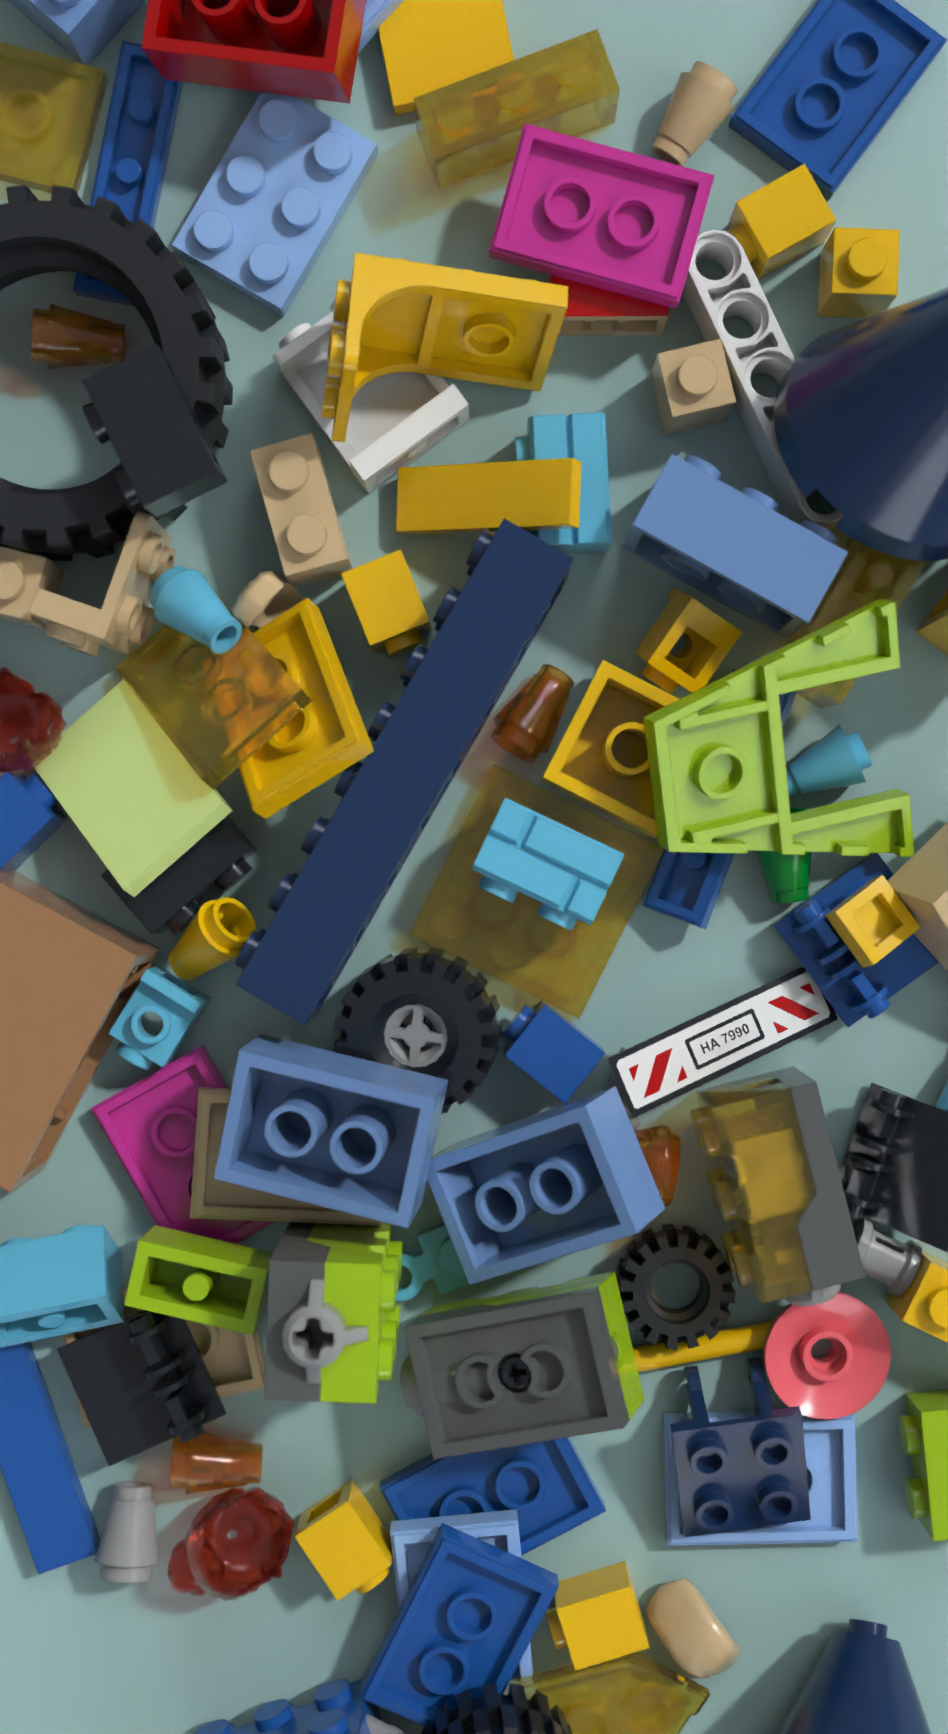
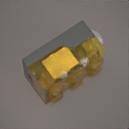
[690,1066,866,1307]

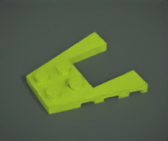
[643,599,914,857]

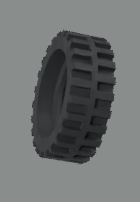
[0,185,233,561]

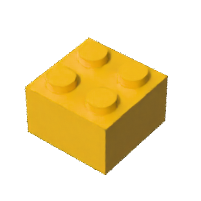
[540,660,679,838]

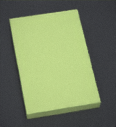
[30,678,233,897]

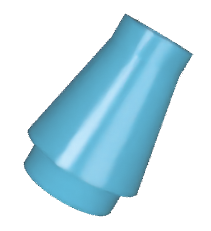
[150,566,242,654]

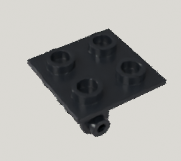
[839,1083,948,1252]
[57,1310,227,1466]

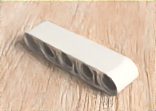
[682,230,844,530]

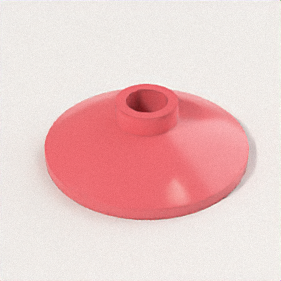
[763,1292,891,1420]

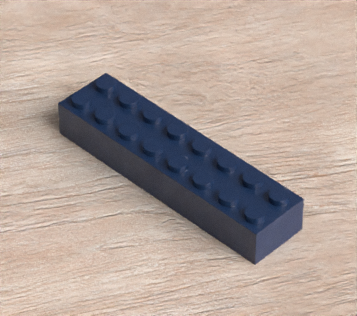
[235,518,574,1025]

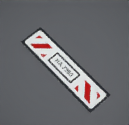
[607,967,838,1118]

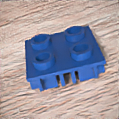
[773,853,939,1028]

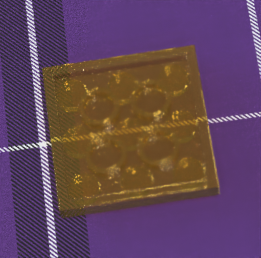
[409,764,664,1019]

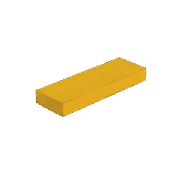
[396,458,581,535]

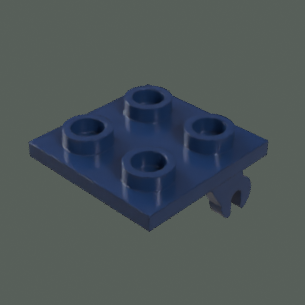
[670,1357,811,1537]

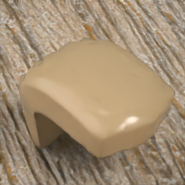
[232,570,305,628]
[646,1579,742,1678]

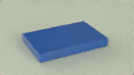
[728,0,947,201]
[379,1437,606,1555]
[359,1523,559,1727]

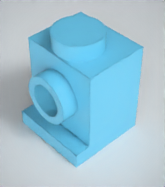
[108,965,211,1070]

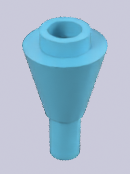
[786,725,873,796]

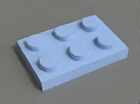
[172,92,379,316]

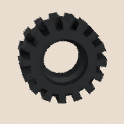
[617,1224,736,1350]

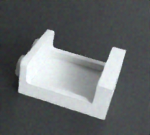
[273,300,470,494]

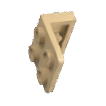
[29,511,176,657]

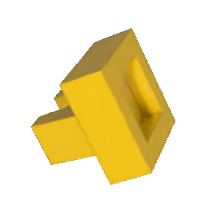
[825,875,921,968]

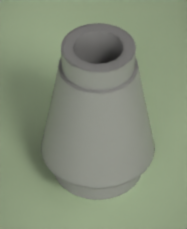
[95,1481,159,1583]

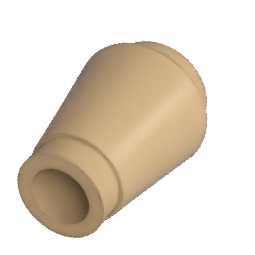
[651,61,738,166]

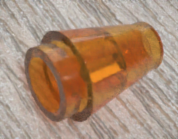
[31,303,125,369]
[491,664,575,763]
[169,1432,262,1495]

